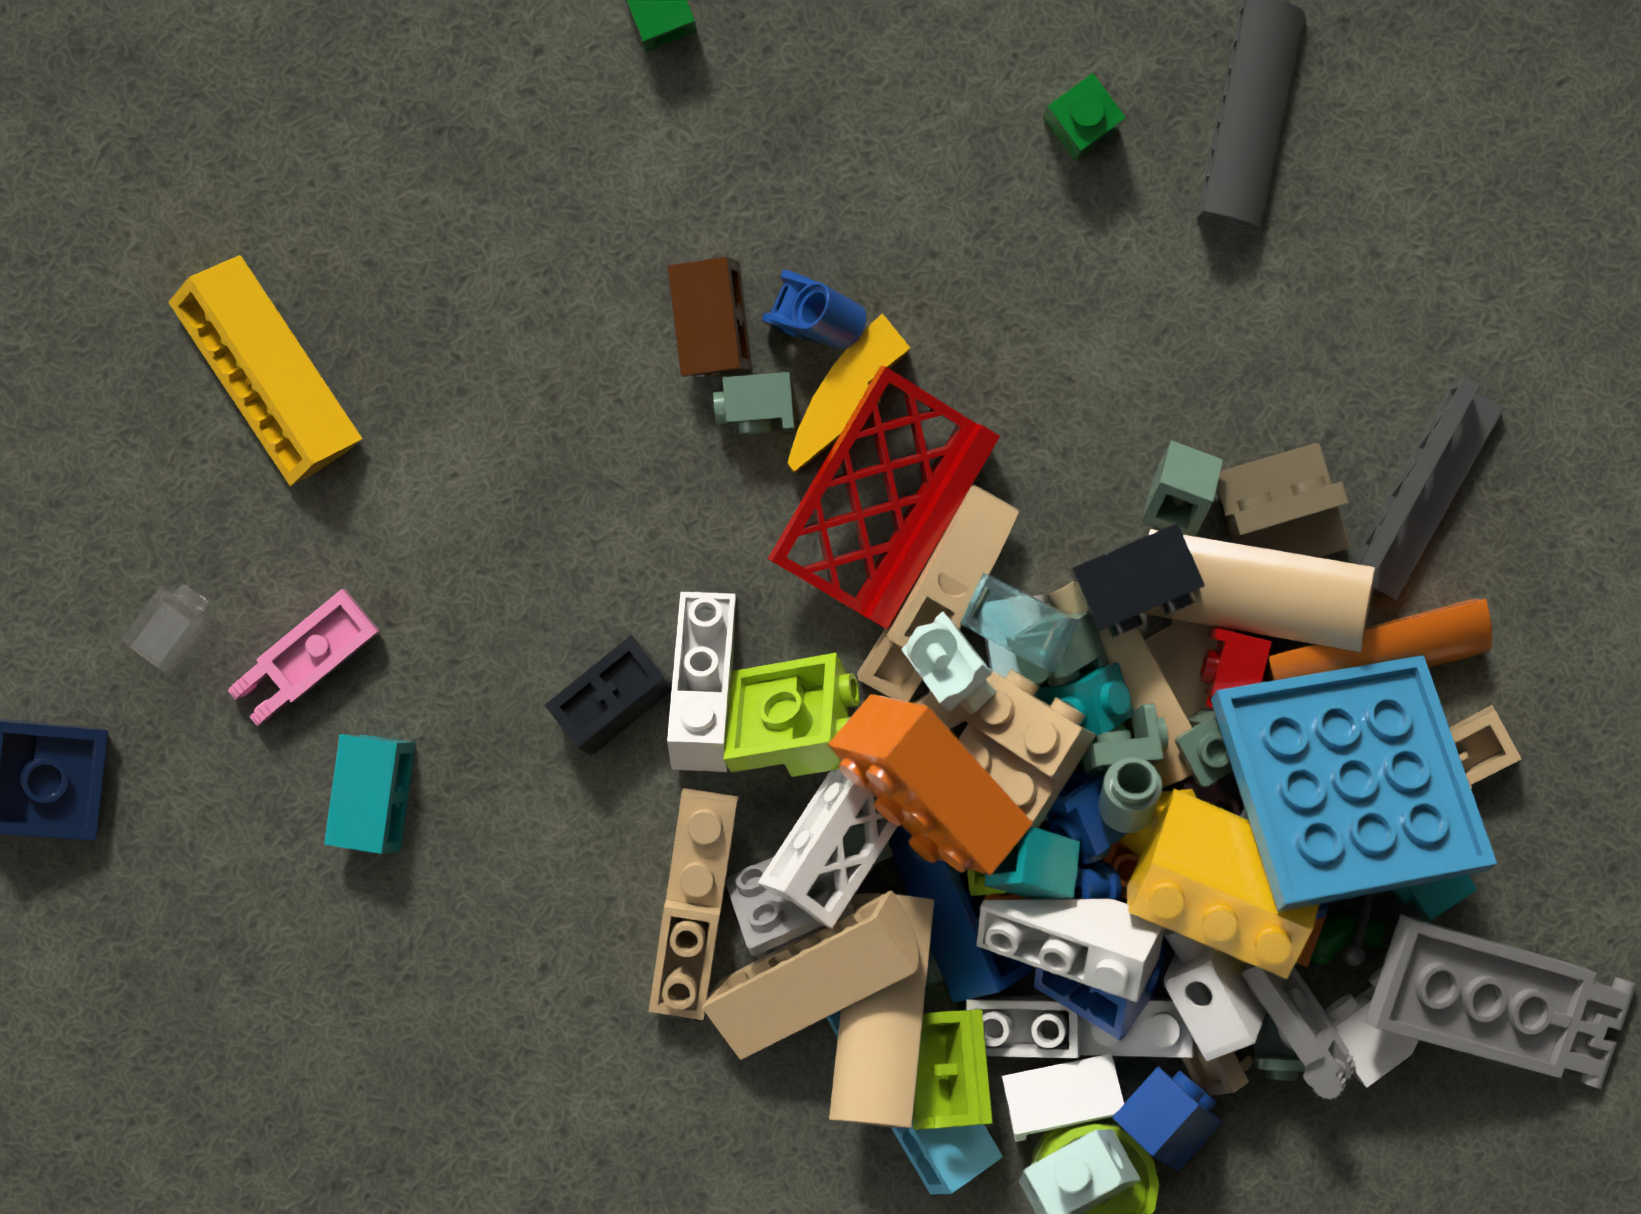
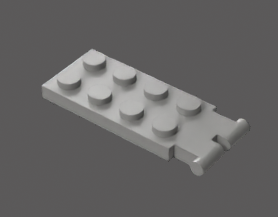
[1365,914,1637,1089]

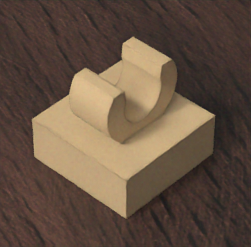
[1182,1042,1253,1096]

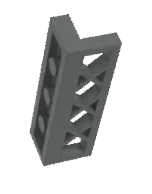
[1351,376,1504,601]

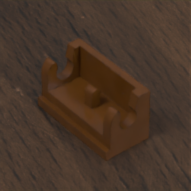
[667,256,753,378]

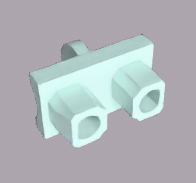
[901,612,996,714]

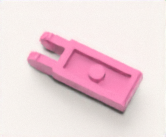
[228,589,380,727]

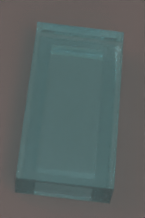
[960,573,1079,672]

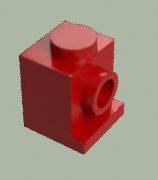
[1199,627,1272,708]

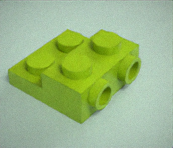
[723,653,860,777]

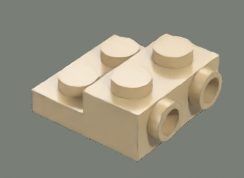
[958,669,1096,828]

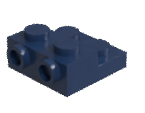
[0,719,108,841]

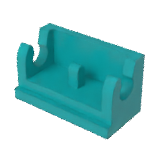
[324,734,416,854]

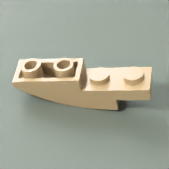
[857,484,1019,702]
[648,788,738,1020]

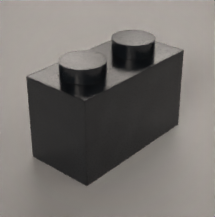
[1069,523,1205,638]

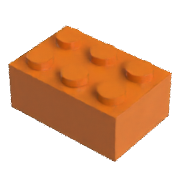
[828,694,1033,875]

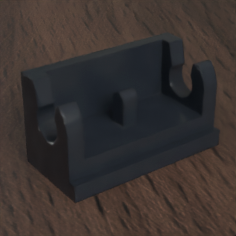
[544,635,672,756]

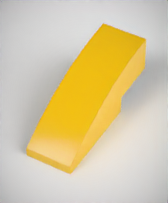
[787,313,910,474]

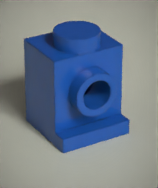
[1047,772,1128,864]

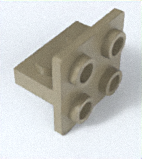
[1216,443,1349,558]

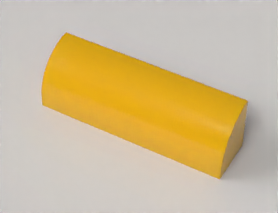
[168,255,362,486]

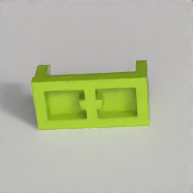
[912,1009,992,1130]

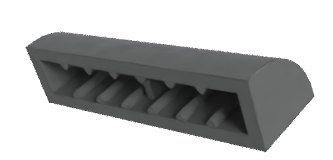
[1196,0,1306,232]

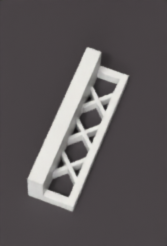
[758,696,907,928]

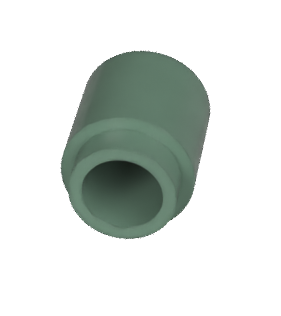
[1098,757,1162,833]

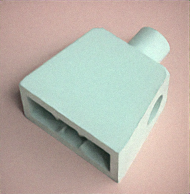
[1019,1129,1141,1214]

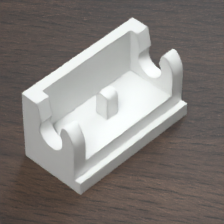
[1002,1053,1124,1142]

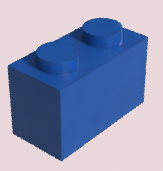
[1112,1067,1223,1172]

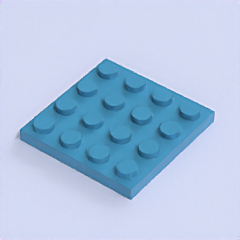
[1211,655,1497,912]

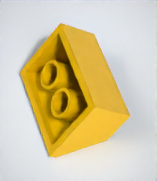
[1127,789,1320,979]

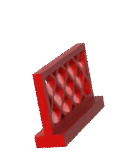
[768,365,1000,629]

